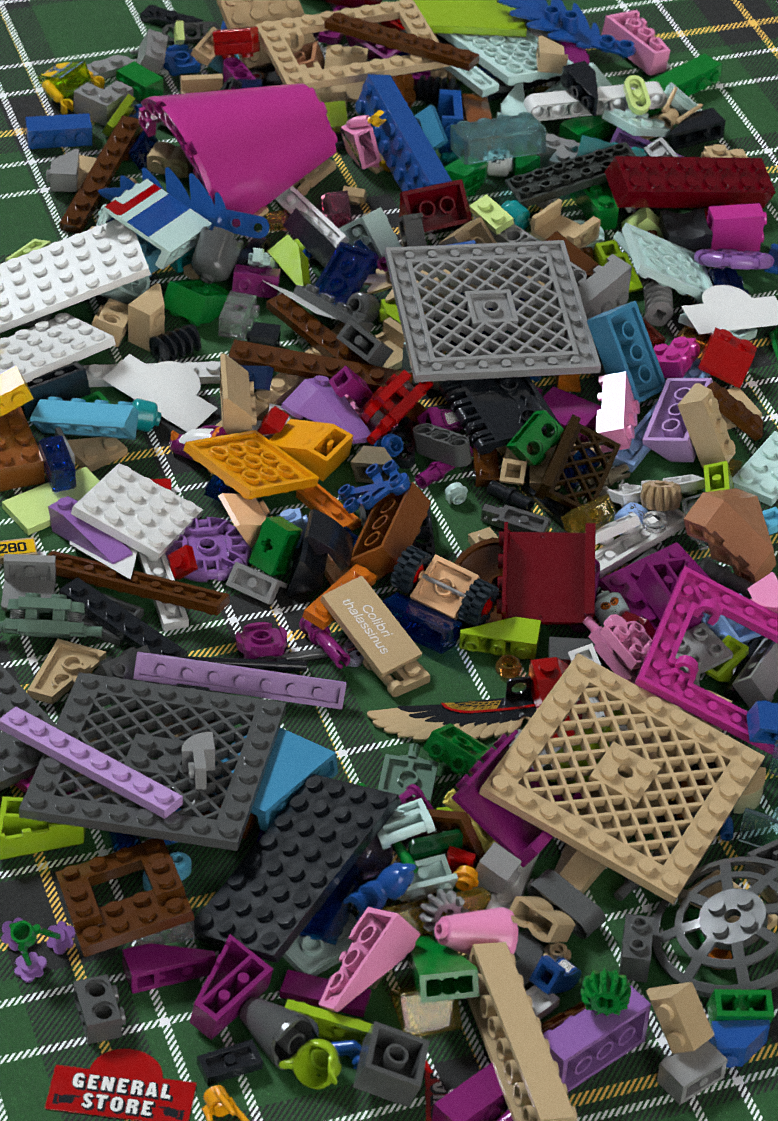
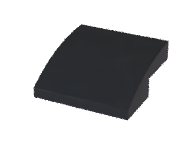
[304,509,354,570]

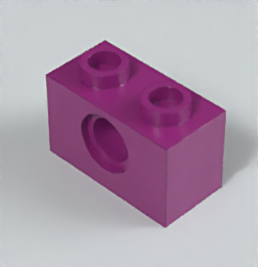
[232,264,281,298]

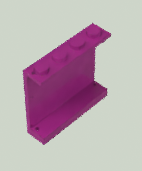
[451,729,582,868]

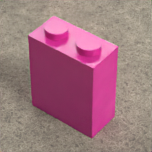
[707,203,767,252]

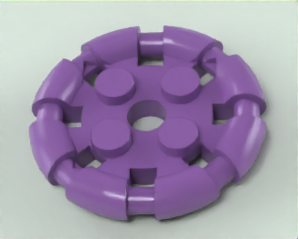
[694,249,774,270]
[165,517,252,583]

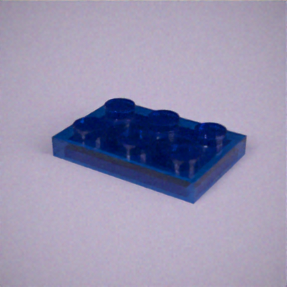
[314,242,379,304]

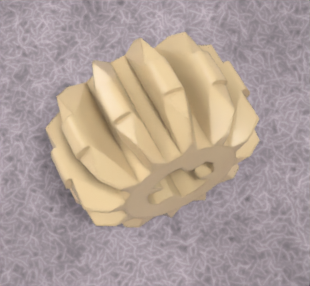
[640,480,682,512]

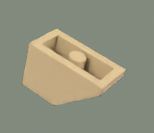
[536,36,568,74]

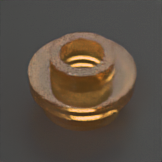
[496,654,522,678]

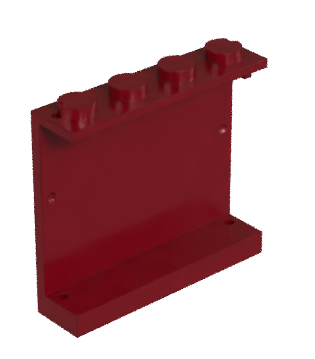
[497,522,596,625]

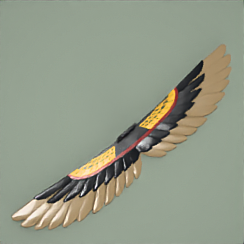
[367,676,622,742]

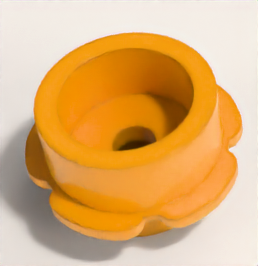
[453,865,479,891]

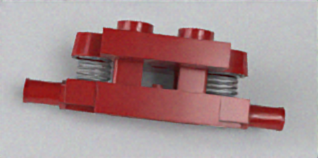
[360,369,433,444]

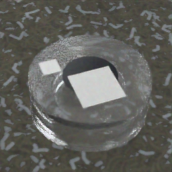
[642,511,667,534]

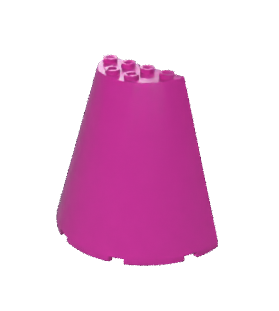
[138,83,338,227]

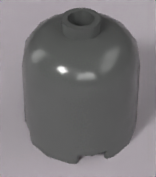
[191,226,244,284]

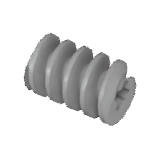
[644,280,673,326]

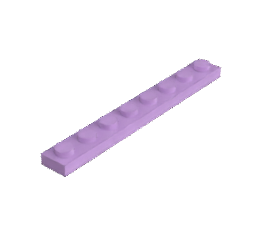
[133,652,346,710]
[0,707,183,819]

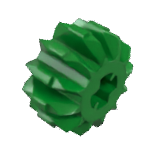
[581,967,631,1018]

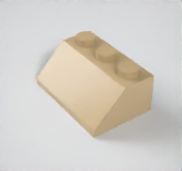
[220,354,257,435]
[677,383,736,468]

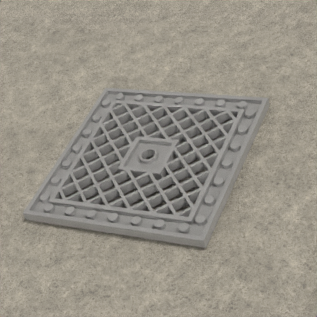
[385,240,601,382]

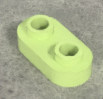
[623,75,651,115]

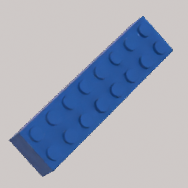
[355,74,452,192]

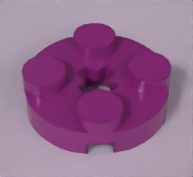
[235,622,287,659]

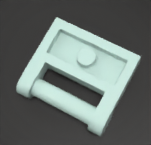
[377,798,436,850]

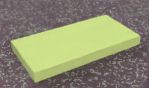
[2,467,99,535]

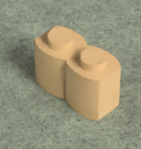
[147,142,194,178]
[509,896,575,942]

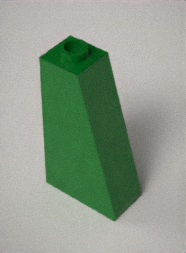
[407,935,480,1003]

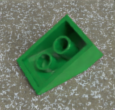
[164,279,241,326]

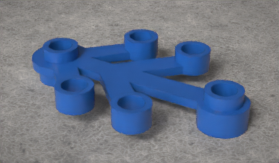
[338,460,411,514]

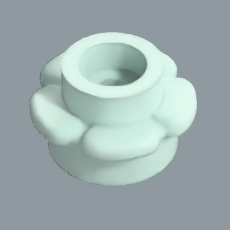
[445,482,468,505]

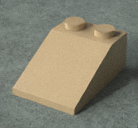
[324,44,368,103]

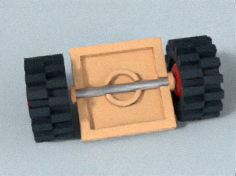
[390,545,499,627]

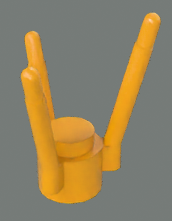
[202,1085,249,1121]

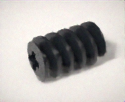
[415,75,461,103]
[149,324,201,361]

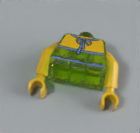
[38,61,105,115]

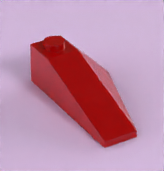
[528,657,582,738]

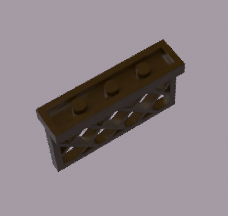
[534,414,621,517]

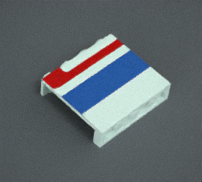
[96,179,212,270]

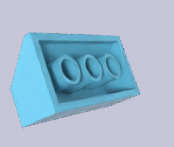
[30,397,139,440]

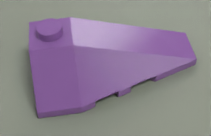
[281,375,371,444]

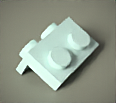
[400,854,458,902]

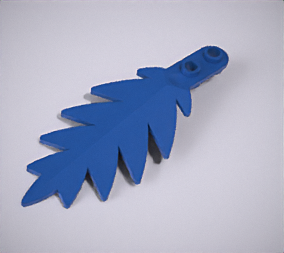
[497,0,636,58]
[98,167,270,239]

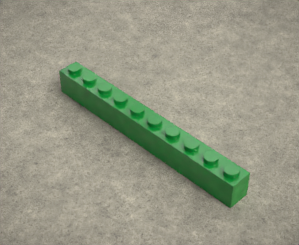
[559,53,722,143]

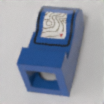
[529,955,582,995]

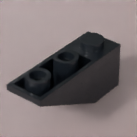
[561,61,598,116]

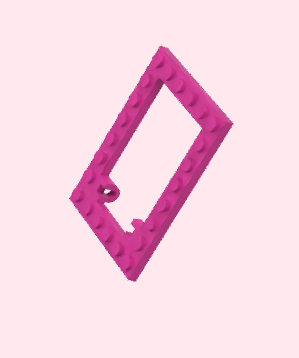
[634,566,778,758]

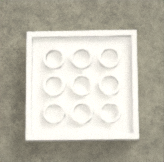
[71,463,203,561]

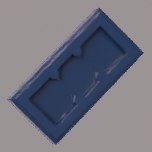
[240,365,274,391]

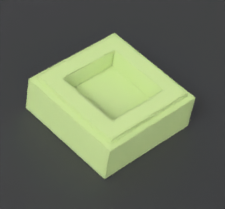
[174,21,185,45]

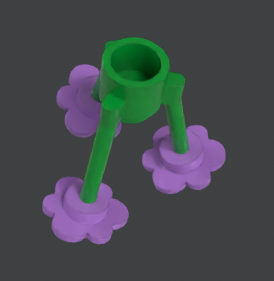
[1,918,76,983]

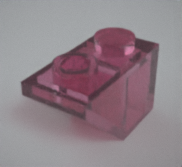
[321,190,352,229]

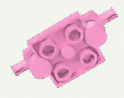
[583,614,661,699]

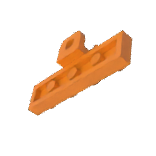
[302,563,378,630]

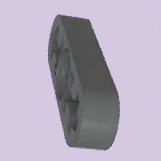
[162,21,220,45]

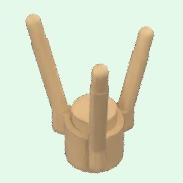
[658,87,703,129]

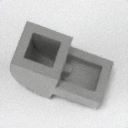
[182,732,215,790]

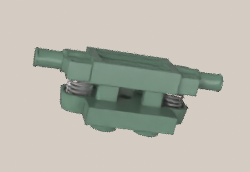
[0,593,103,639]

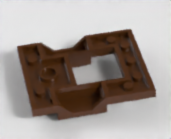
[55,838,195,958]

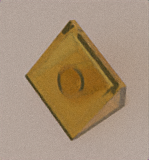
[390,986,462,1037]

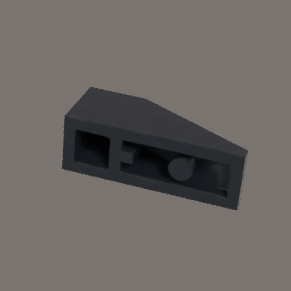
[668,108,726,151]

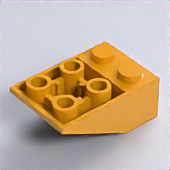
[269,419,354,481]

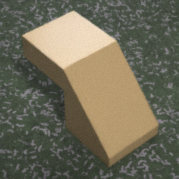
[499,446,531,485]

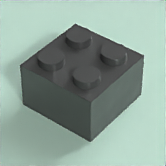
[353,1021,430,1107]

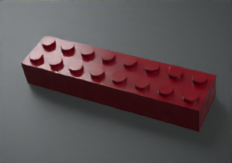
[605,156,776,208]

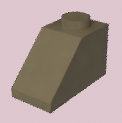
[350,446,393,483]

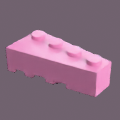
[601,10,670,76]

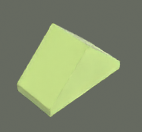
[621,208,664,239]

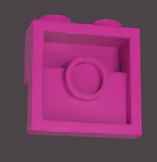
[654,336,700,378]

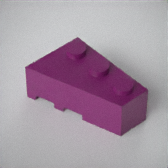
[636,556,704,631]

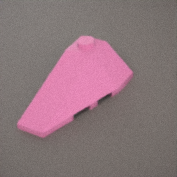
[319,907,421,1012]

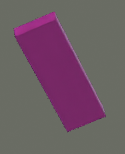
[280,970,371,1017]

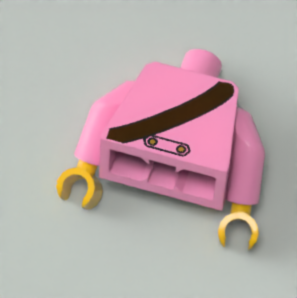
[341,110,391,172]

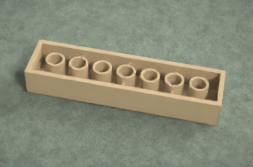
[467,942,577,1121]

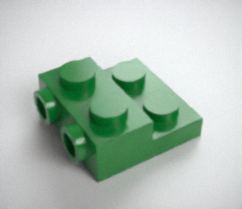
[423,723,490,777]

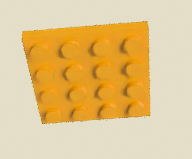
[184,430,319,500]

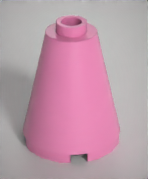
[434,907,518,955]

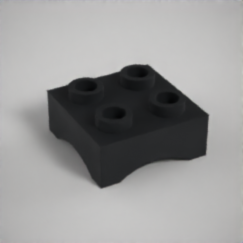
[659,209,713,250]

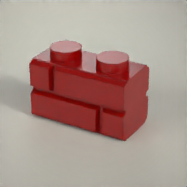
[212,26,260,59]

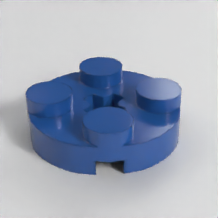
[163,44,202,76]

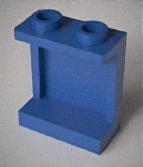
[437,89,463,154]

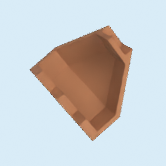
[684,488,776,584]

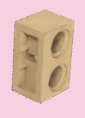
[91,298,128,347]

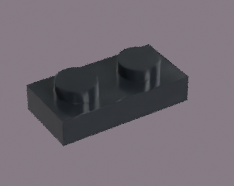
[197,1040,263,1086]

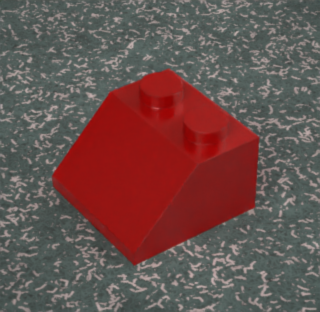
[698,327,757,389]

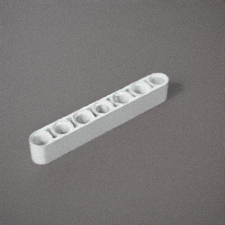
[524,81,667,121]

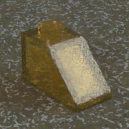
[561,494,617,533]

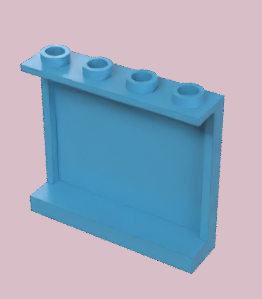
[212,728,338,832]

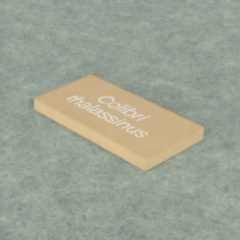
[320,576,422,679]

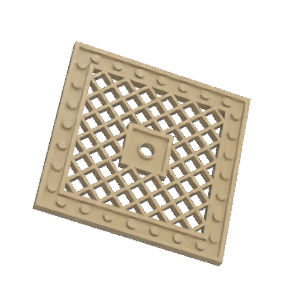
[479,653,765,904]

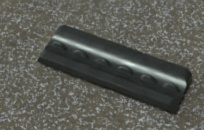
[505,142,636,207]

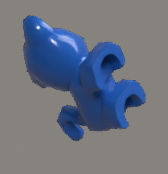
[343,862,416,921]

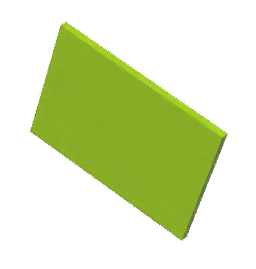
[398,0,527,37]

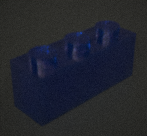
[382,592,462,654]

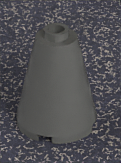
[240,997,319,1070]

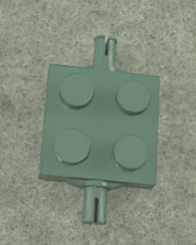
[378,743,439,804]

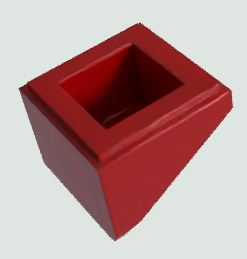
[257,406,290,435]

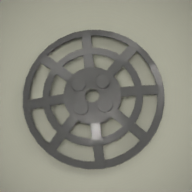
[652,857,778,998]

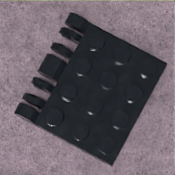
[439,377,561,455]

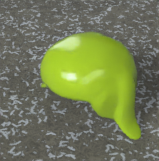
[279,1039,342,1089]

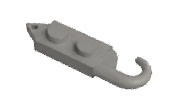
[77,49,139,80]

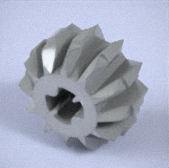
[419,889,469,937]

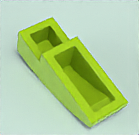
[593,240,643,293]

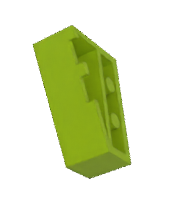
[0,797,86,860]

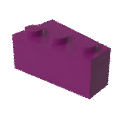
[190,934,273,1040]

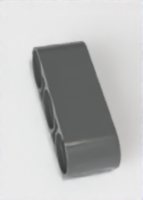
[413,423,472,467]
[527,869,606,939]

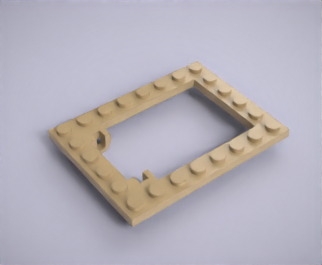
[255,0,450,89]

